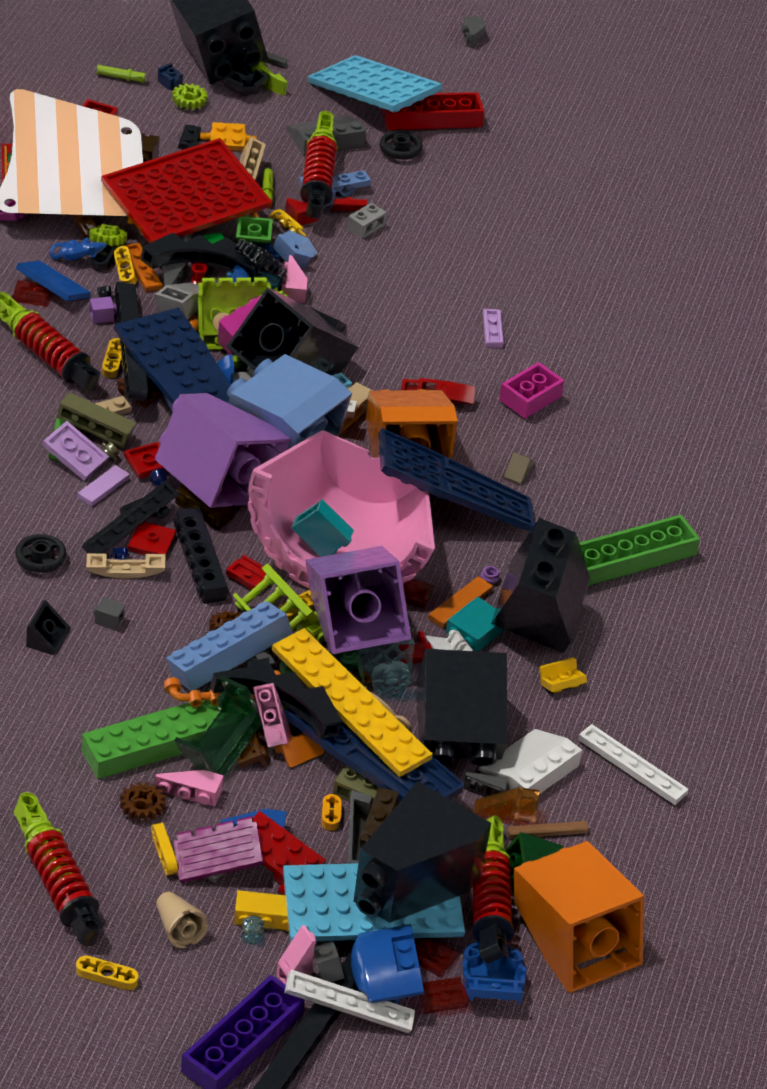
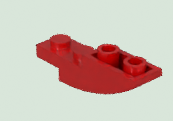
[401,378,476,405]

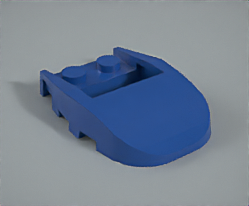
[462,942,527,1004]

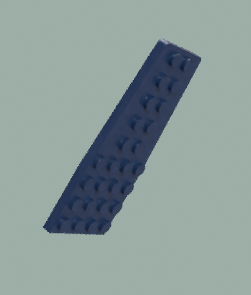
[114,307,230,404]
[378,428,535,532]
[285,709,464,801]

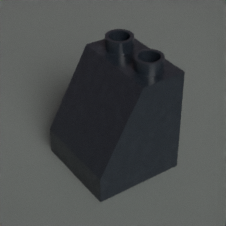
[226,287,359,375]
[491,518,590,653]
[416,649,507,766]
[353,781,491,923]

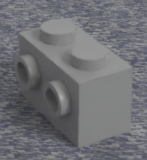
[347,203,387,239]

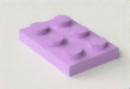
[42,421,109,481]

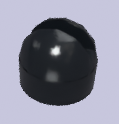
[97,286,112,298]

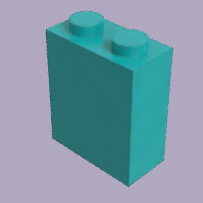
[291,499,354,557]
[446,596,505,651]

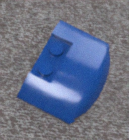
[351,924,424,1004]

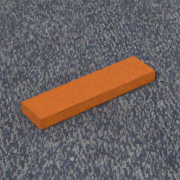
[124,243,163,293]
[428,576,493,628]

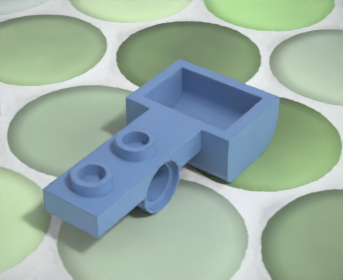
[299,170,371,206]

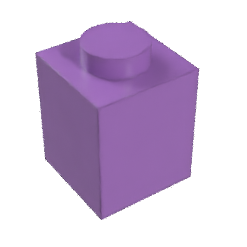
[89,297,117,324]

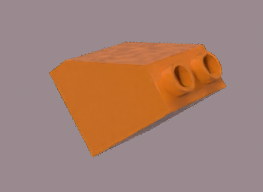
[366,389,458,459]
[514,841,644,993]

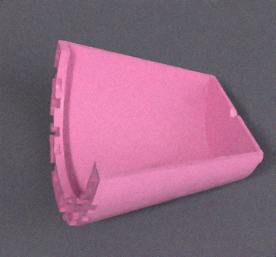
[248,430,435,589]

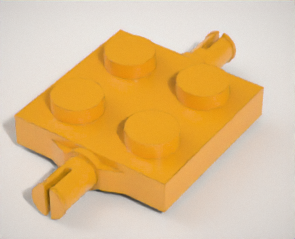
[200,122,257,151]

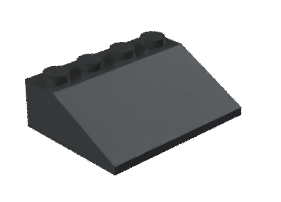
[286,116,366,156]

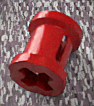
[191,263,207,285]

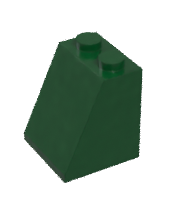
[505,832,564,891]

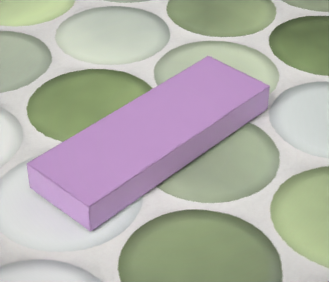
[482,309,504,348]
[77,465,130,507]

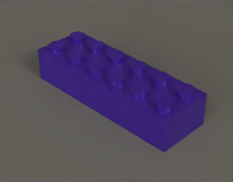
[181,975,305,1089]

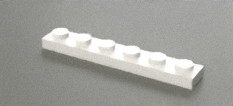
[578,724,688,805]
[284,969,415,1033]

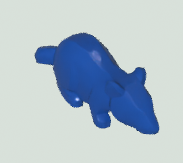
[49,238,107,261]

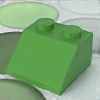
[236,216,273,245]

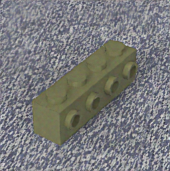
[56,392,136,448]
[333,765,378,804]

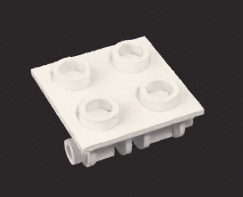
[426,629,473,651]

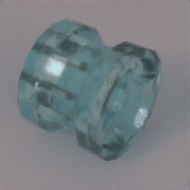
[241,916,264,944]

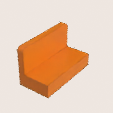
[273,732,324,768]

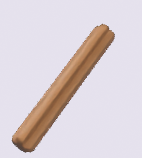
[507,821,589,839]

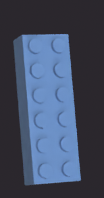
[166,601,293,691]

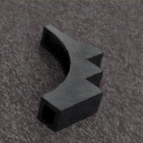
[141,232,259,282]
[210,658,342,739]

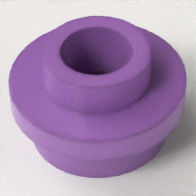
[481,566,500,584]

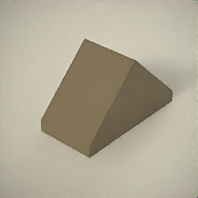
[504,452,535,486]

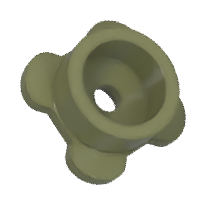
[102,442,119,461]

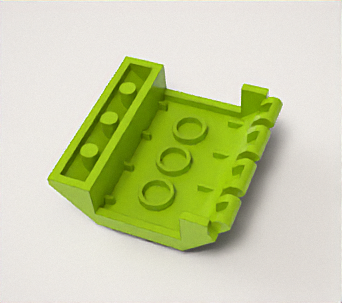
[198,277,271,350]

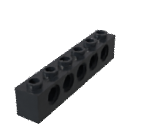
[174,507,227,604]

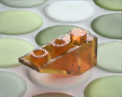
[473,787,540,822]

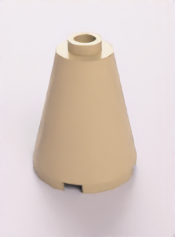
[156,892,208,949]

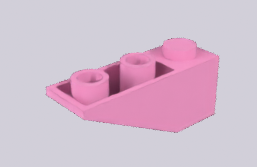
[282,255,308,303]
[253,683,292,747]
[155,770,224,807]
[277,925,316,985]

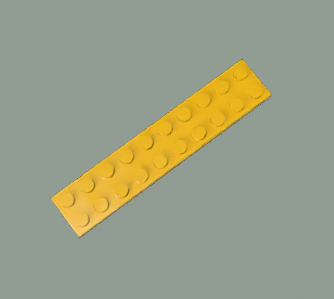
[272,628,432,777]

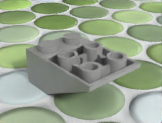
[155,283,198,319]

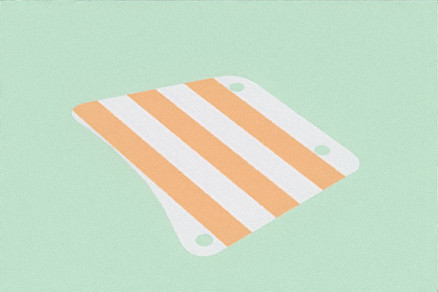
[0,89,143,216]

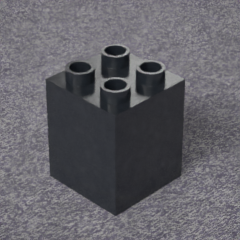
[170,0,268,84]

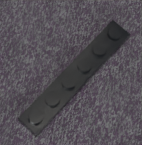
[81,480,178,554]

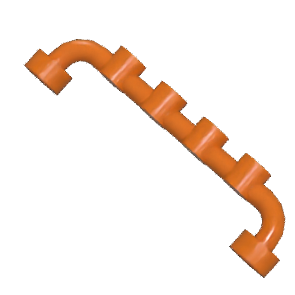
[164,670,281,707]

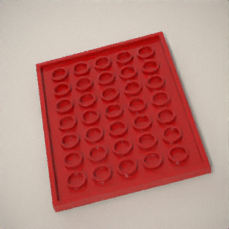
[101,138,272,243]

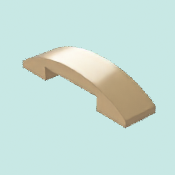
[86,554,165,579]

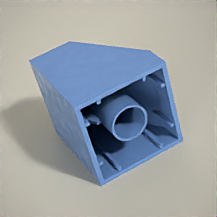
[227,354,352,450]

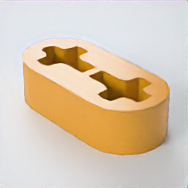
[321,794,342,831]

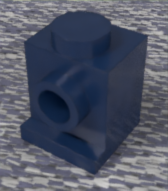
[157,62,183,90]

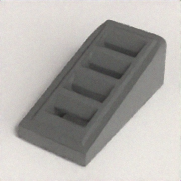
[463,772,507,802]

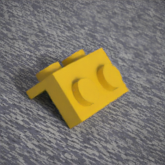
[539,657,587,693]

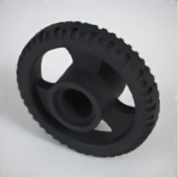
[380,130,422,160]
[15,534,66,573]

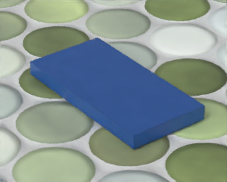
[16,260,91,301]

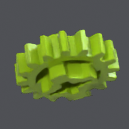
[172,83,208,110]
[89,224,127,247]

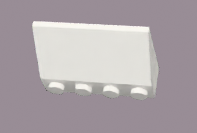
[479,729,582,806]

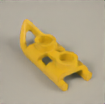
[269,209,307,237]

